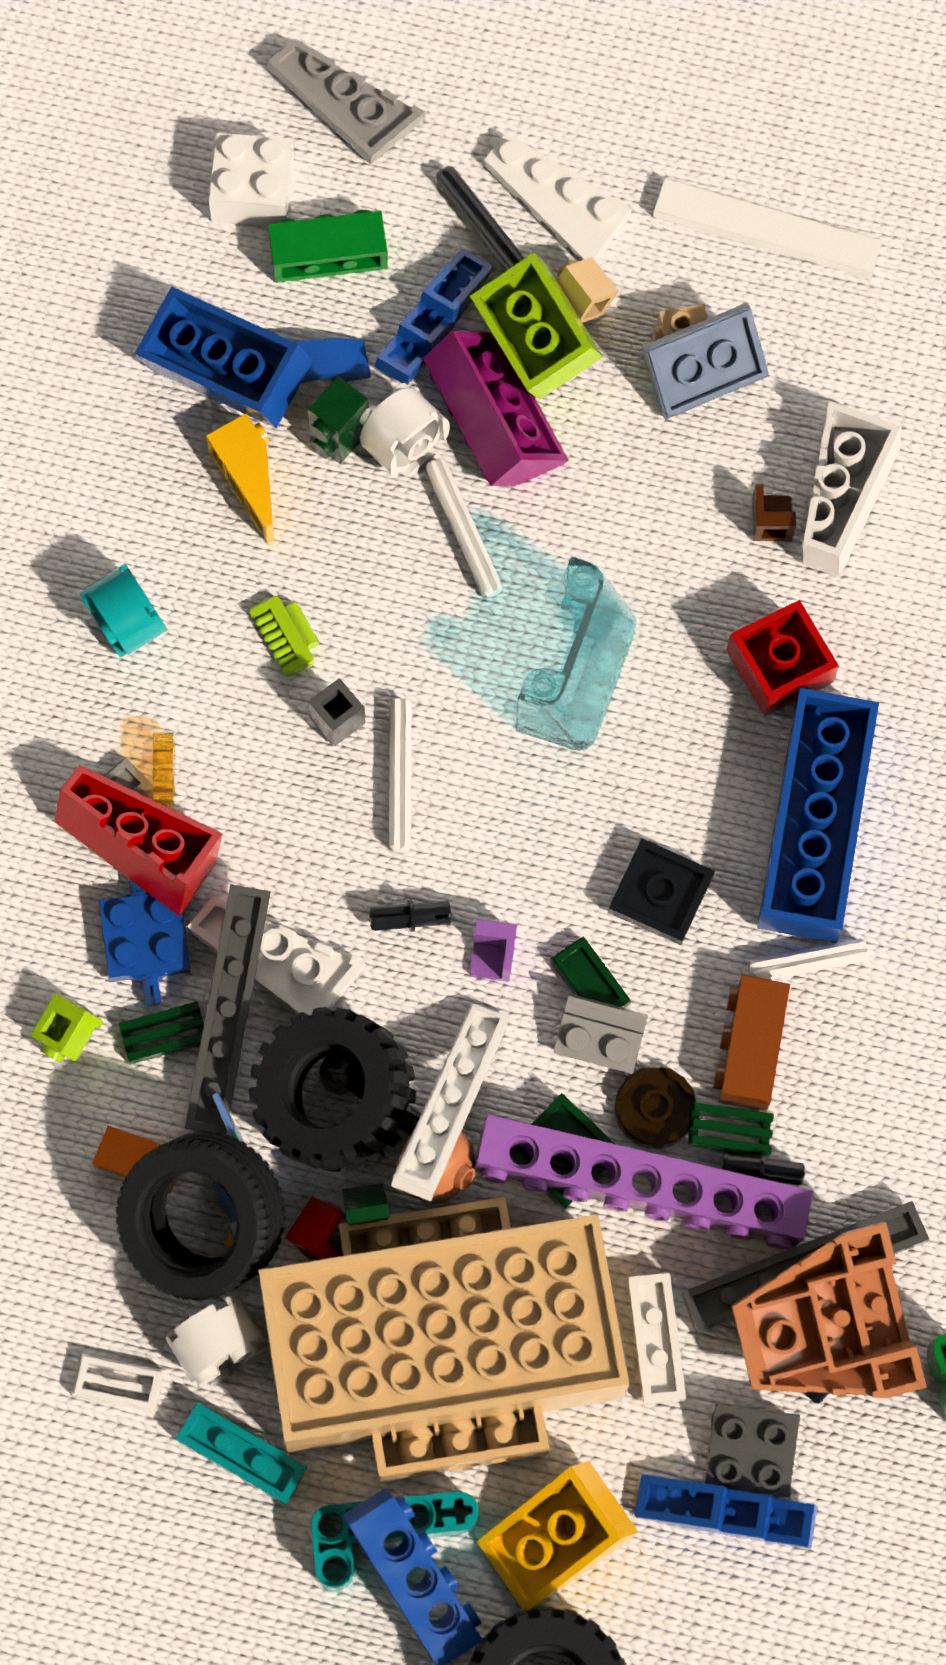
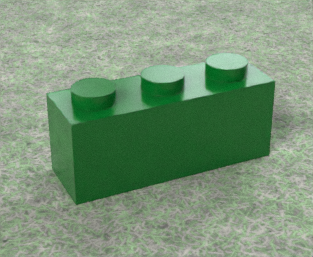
[268,209,388,283]

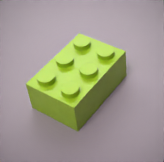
[470,252,603,400]

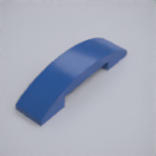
[219,338,371,404]

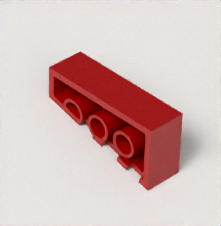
[54,765,223,916]

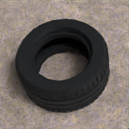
[116,1131,286,1301]

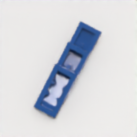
[374,248,494,385]
[635,1474,818,1550]

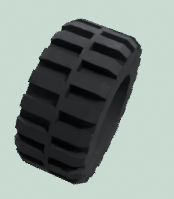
[249,1007,416,1172]
[468,1606,627,1665]

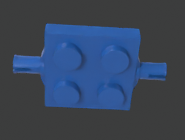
[99,878,190,1006]

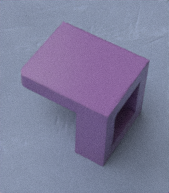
[470,919,517,982]

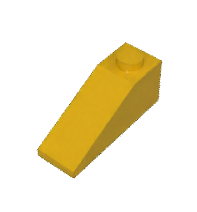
[206,413,274,543]

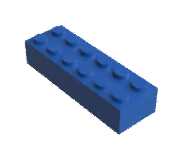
[757,688,879,943]

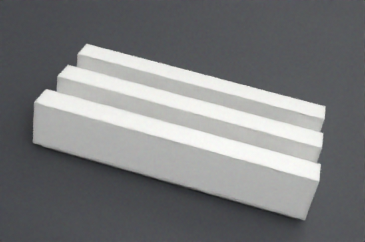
[72,1353,165,1414]

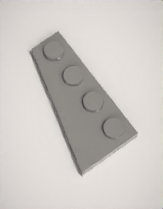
[267,38,425,164]

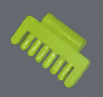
[250,596,320,677]

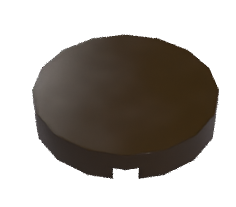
[614,1067,696,1150]

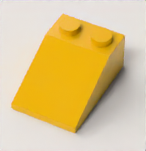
[476,1461,638,1611]

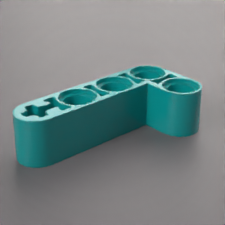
[311,1491,479,1592]

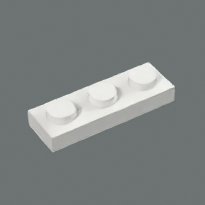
[627,1272,686,1405]

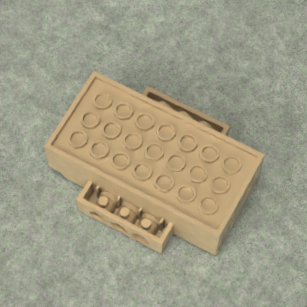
[259,1197,629,1483]

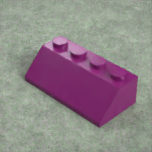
[423,331,569,486]

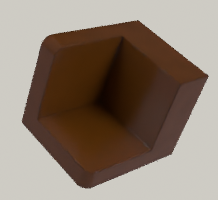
[752,484,796,541]

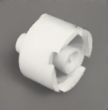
[360,383,450,478]
[166,1294,267,1387]

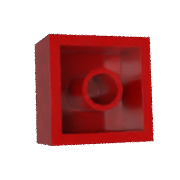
[726,600,839,717]

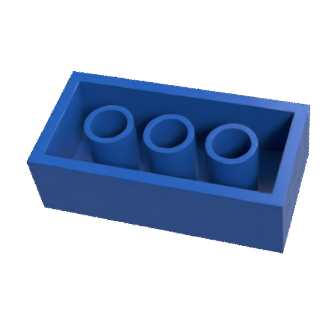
[134,286,313,428]

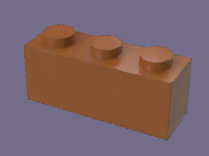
[713,975,790,1111]

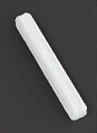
[426,458,502,599]
[389,698,411,852]

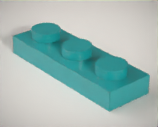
[175,1402,308,1506]

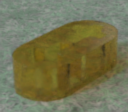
[153,732,175,806]

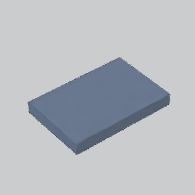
[641,303,770,420]

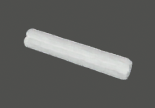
[748,938,868,980]

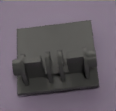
[705,1404,800,1497]

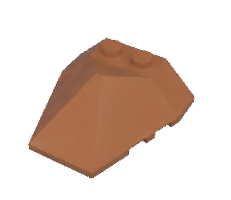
[731,1222,927,1398]

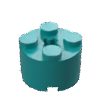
[79,563,168,658]

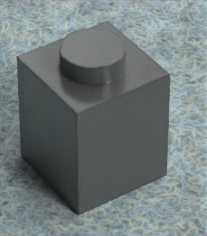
[308,678,365,747]

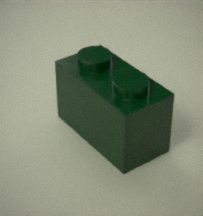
[308,376,369,464]

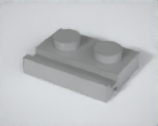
[553,994,648,1074]

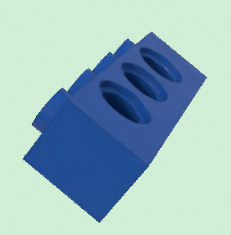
[342,1487,482,1665]

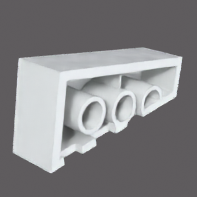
[803,400,901,577]

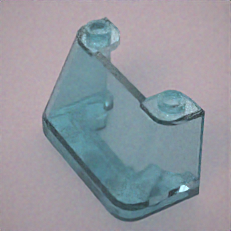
[515,556,637,751]

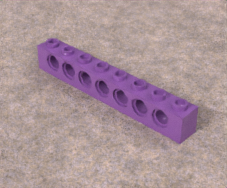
[474,1114,813,1250]

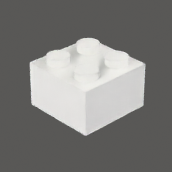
[209,133,294,227]

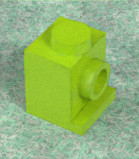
[30,993,104,1063]

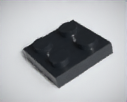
[607,838,715,946]

